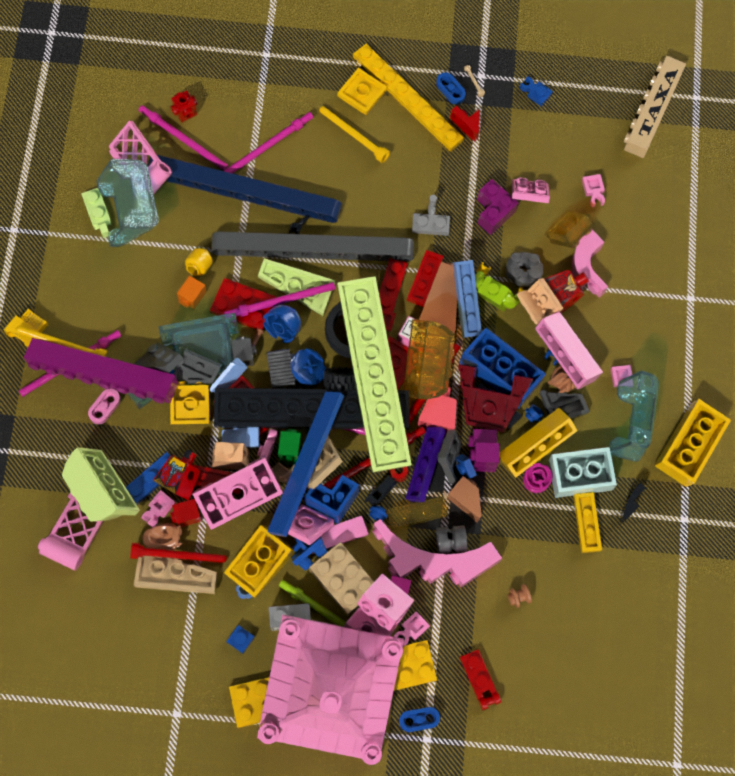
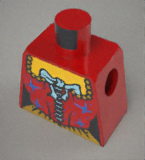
[153,450,200,500]

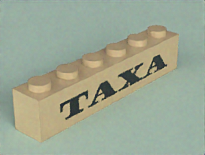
[624,56,686,158]

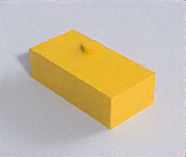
[654,399,731,487]

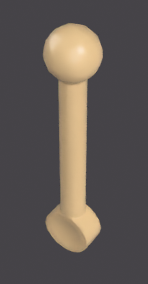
[464,65,485,97]

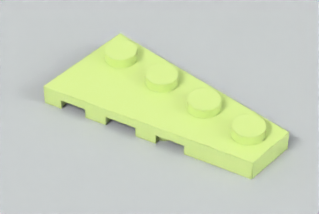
[258,258,335,316]

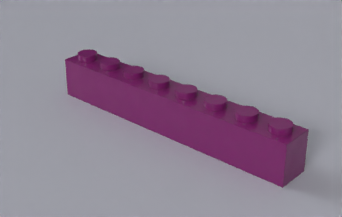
[24,338,179,404]

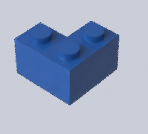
[304,475,359,524]

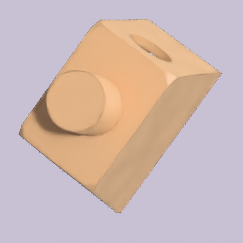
[212,442,250,470]

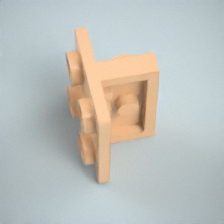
[517,278,563,324]

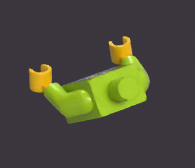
[475,262,524,312]

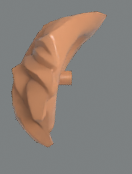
[548,365,576,393]
[142,523,183,550]

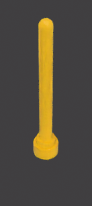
[319,106,390,163]
[16,326,107,357]

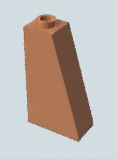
[419,262,457,340]

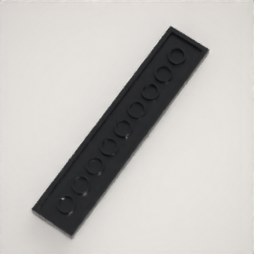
[214,388,409,430]

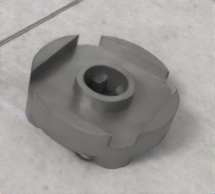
[505,252,543,287]

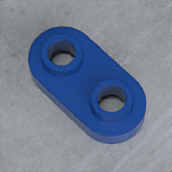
[436,72,466,105]
[399,707,440,733]

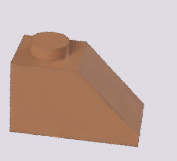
[447,476,482,522]

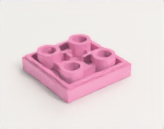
[511,177,550,203]

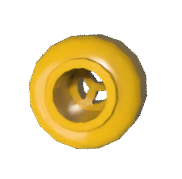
[185,248,213,276]

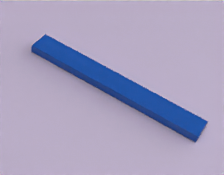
[267,392,344,537]

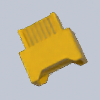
[3,309,48,349]

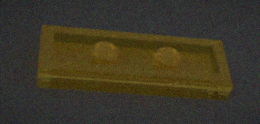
[386,496,448,530]

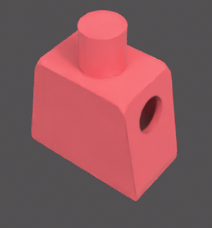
[417,386,457,433]

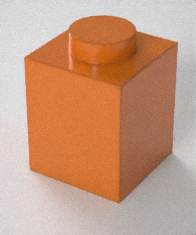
[177,276,207,309]

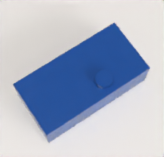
[459,328,546,409]

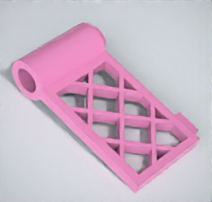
[109,121,172,200]
[38,493,104,571]

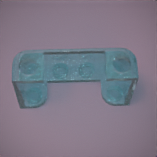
[609,370,659,462]

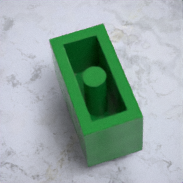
[278,429,302,466]

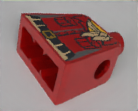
[544,270,589,314]

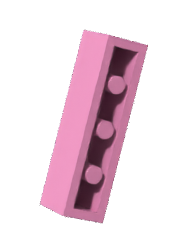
[535,312,603,389]

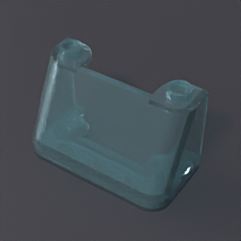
[97,159,159,247]

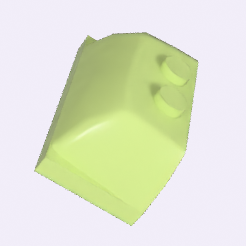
[62,447,140,522]

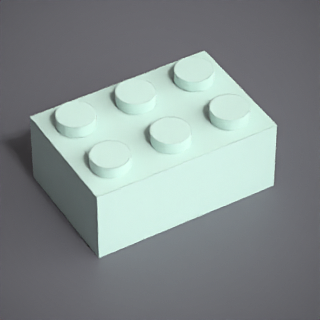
[548,447,617,498]

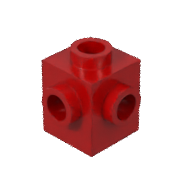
[170,90,198,123]

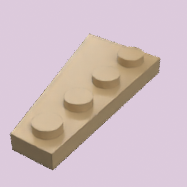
[134,556,217,594]

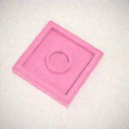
[288,504,334,545]

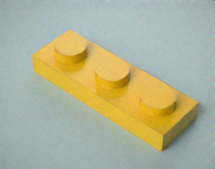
[573,492,602,553]

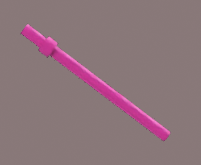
[139,105,228,171]
[224,112,314,174]
[224,282,335,319]
[19,330,121,397]

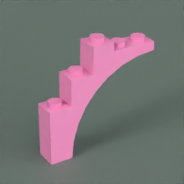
[372,519,502,587]

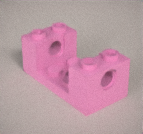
[193,456,283,530]
[343,574,414,636]

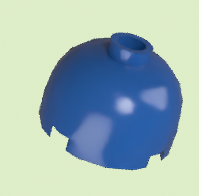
[263,305,301,343]

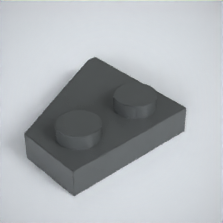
[539,390,590,420]

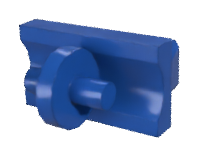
[291,536,327,571]

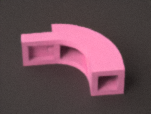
[572,229,608,298]

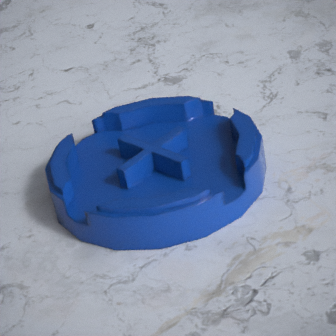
[290,349,326,386]

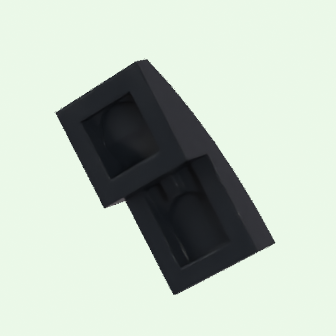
[619,482,646,524]

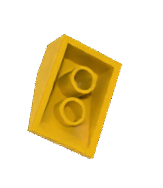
[224,525,295,598]

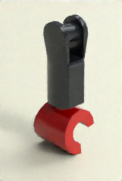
[365,466,409,507]

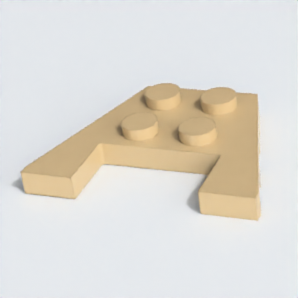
[272,435,343,489]

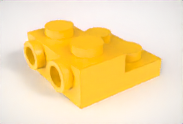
[170,381,210,424]

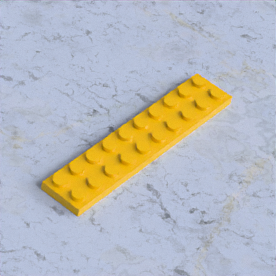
[229,640,437,728]

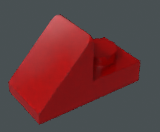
[450,106,480,142]

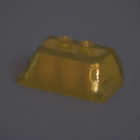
[403,319,455,400]

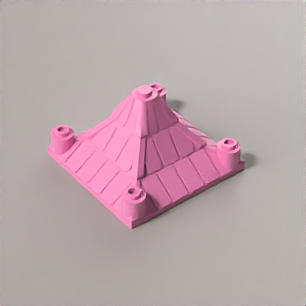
[257,614,404,765]

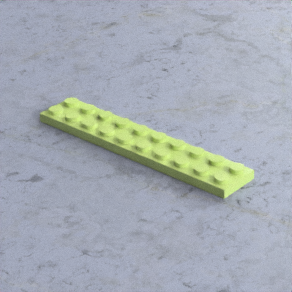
[337,276,412,473]

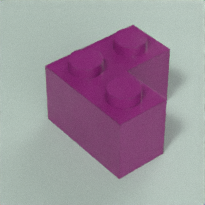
[477,179,519,235]
[468,429,499,472]

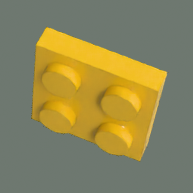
[337,68,387,115]

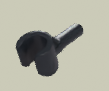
[289,215,309,234]

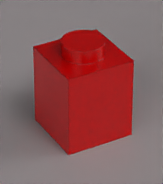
[170,499,202,527]

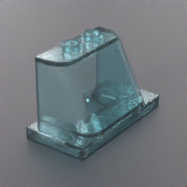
[158,313,239,376]

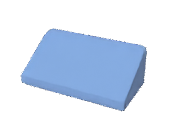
[209,358,247,392]

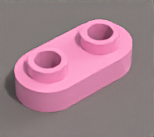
[88,389,121,424]

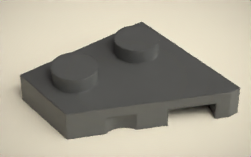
[173,349,221,383]
[438,429,461,484]

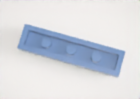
[453,260,482,338]

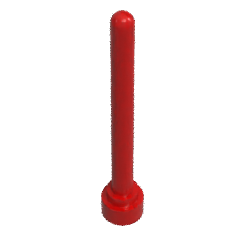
[130,543,227,563]

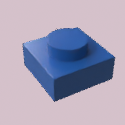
[456,454,477,479]
[226,625,255,654]

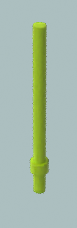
[279,580,346,626]

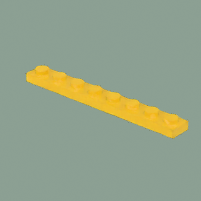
[353,44,464,152]

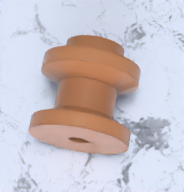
[507,584,532,608]

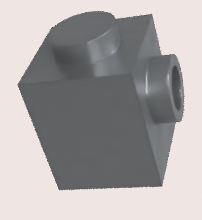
[231,337,256,366]

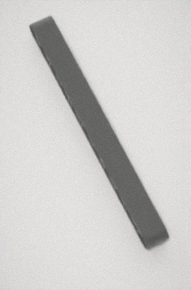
[211,232,414,262]

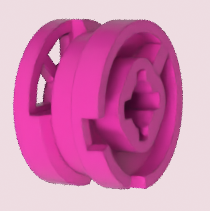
[523,463,552,493]

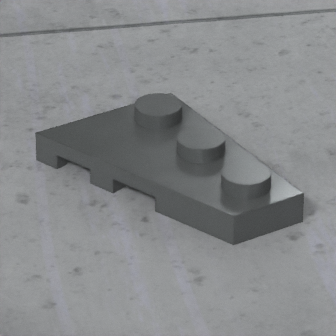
[134,342,183,372]

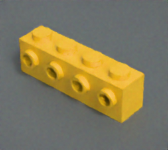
[499,408,578,478]

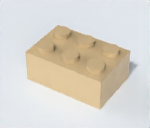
[309,542,374,617]

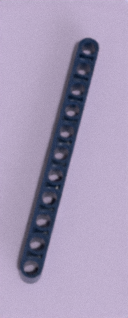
[147,155,342,223]

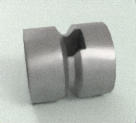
[436,525,467,554]

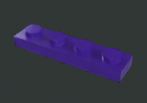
[405,427,446,502]

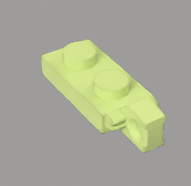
[81,188,111,238]

